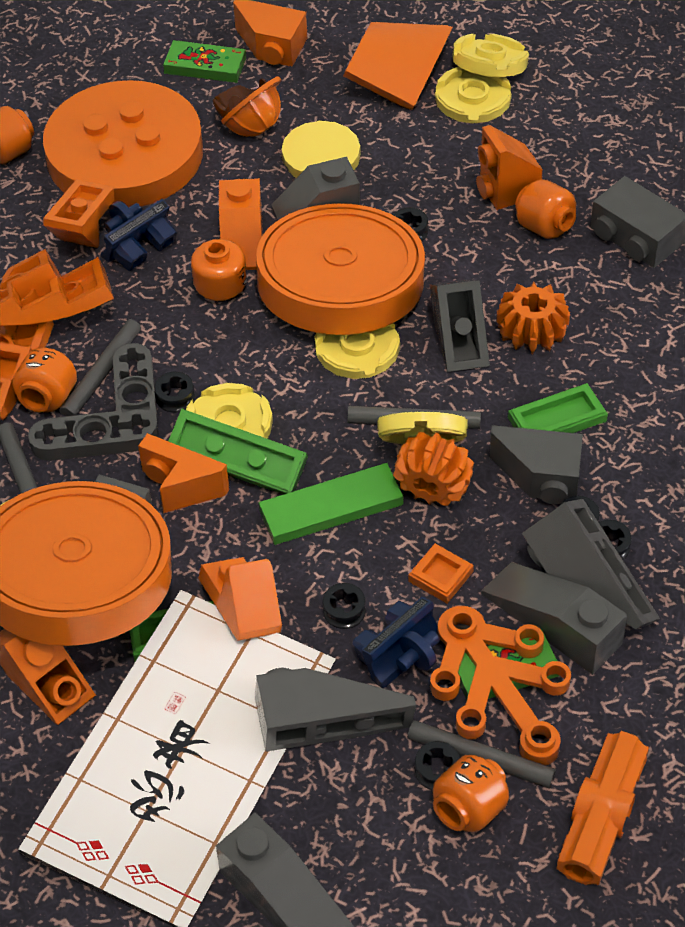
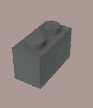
[590,176,685,268]

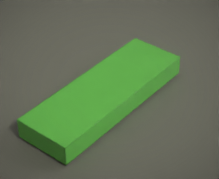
[168,409,308,494]
[259,463,403,545]

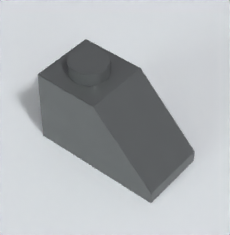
[271,156,360,221]
[430,279,490,372]
[489,425,583,504]

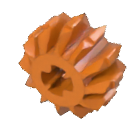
[496,281,570,354]
[393,432,474,506]

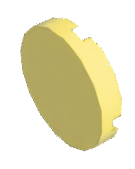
[452,34,529,77]
[435,66,512,123]
[282,121,361,178]
[315,323,400,379]
[186,383,273,439]
[377,412,468,444]

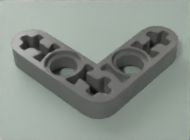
[28,343,159,461]

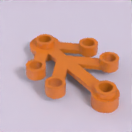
[430,606,571,766]

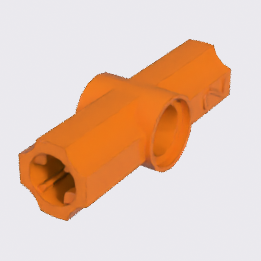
[557,731,649,885]

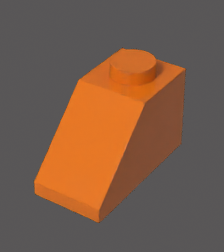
[233,0,307,67]
[219,178,263,270]

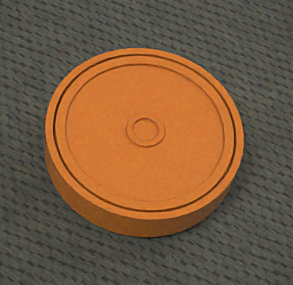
[43,80,203,209]
[256,203,425,335]
[0,481,172,646]

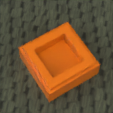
[408,543,474,604]

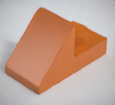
[43,179,114,248]
[138,433,229,513]
[198,557,282,641]

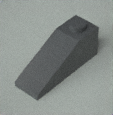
[522,499,660,629]
[481,562,627,675]
[255,667,416,752]
[216,813,354,927]

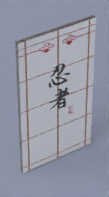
[18,590,336,927]

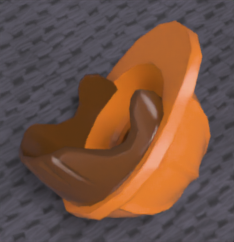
[212,76,282,137]

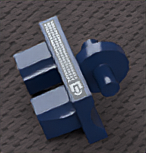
[100,199,177,271]
[353,596,440,688]

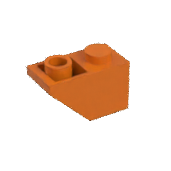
[476,125,543,210]
[0,629,96,725]

